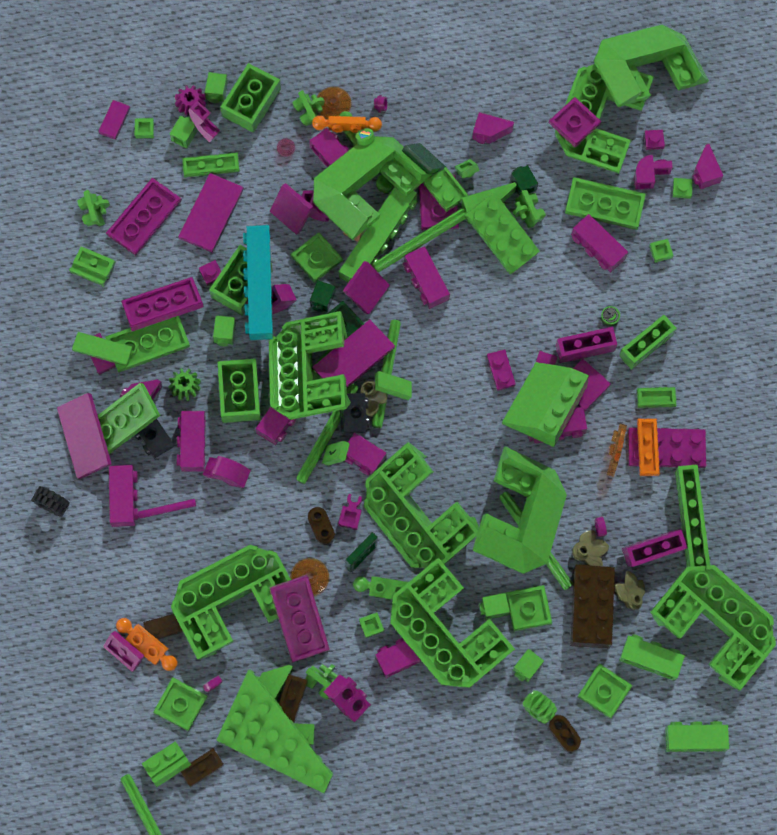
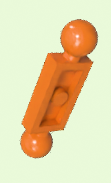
[312,116,382,133]
[116,618,177,671]

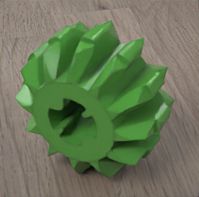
[168,368,201,401]
[522,690,557,724]

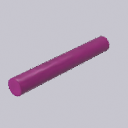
[138,499,196,519]

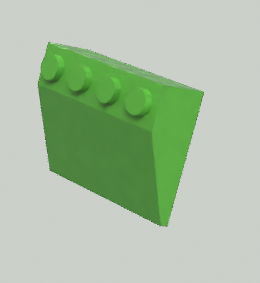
[502,362,589,447]

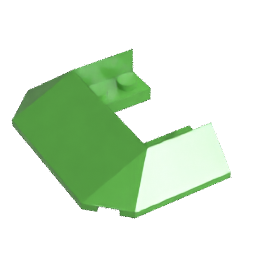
[594,24,709,107]
[555,64,654,173]
[313,136,432,240]
[269,311,351,420]
[364,442,479,568]
[472,446,567,574]
[171,545,291,660]
[390,558,515,688]
[650,565,776,691]

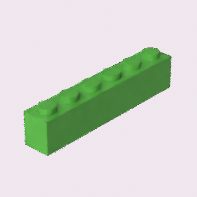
[339,187,418,283]
[675,465,710,567]

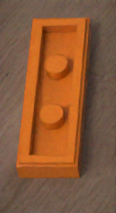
[637,419,660,476]

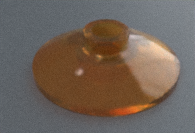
[316,87,352,119]
[290,558,329,596]

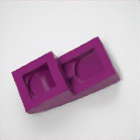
[188,101,220,143]

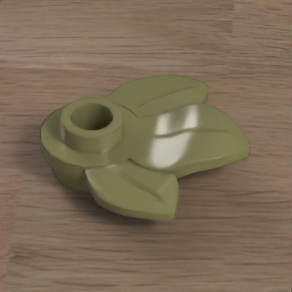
[352,381,387,417]
[572,530,609,566]
[614,571,645,610]

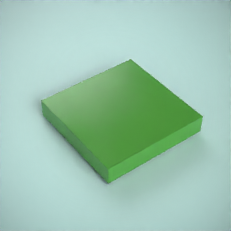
[290,232,343,283]
[506,585,552,632]
[577,663,632,719]
[153,677,208,732]

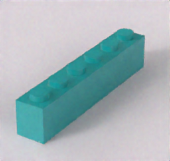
[243,225,273,340]

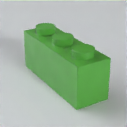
[619,315,677,370]
[619,635,685,681]
[665,721,729,752]

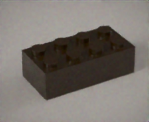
[570,564,615,649]

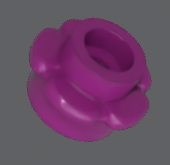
[373,95,388,113]

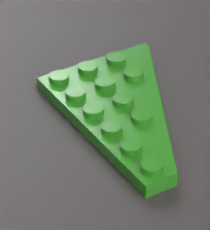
[216,669,333,794]

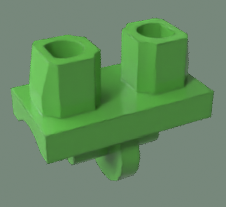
[292,90,325,126]
[77,190,110,226]
[512,190,546,229]
[305,664,338,700]

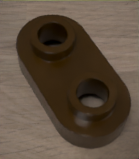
[308,507,335,545]
[549,715,581,752]

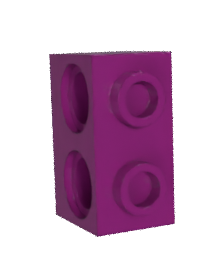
[324,674,371,722]

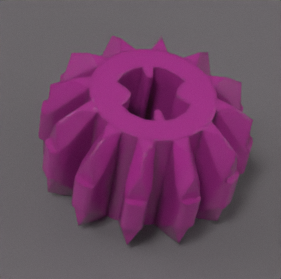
[175,85,206,116]

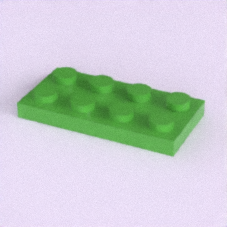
[565,177,646,230]
[465,192,540,274]
[106,316,190,373]
[98,383,160,454]

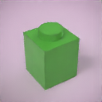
[205,72,228,103]
[170,116,198,148]
[213,316,236,346]
[479,593,510,620]
[513,649,544,682]

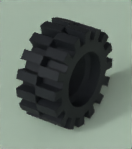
[31,486,70,517]

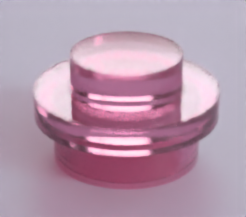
[277,138,295,157]

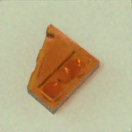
[606,424,627,477]

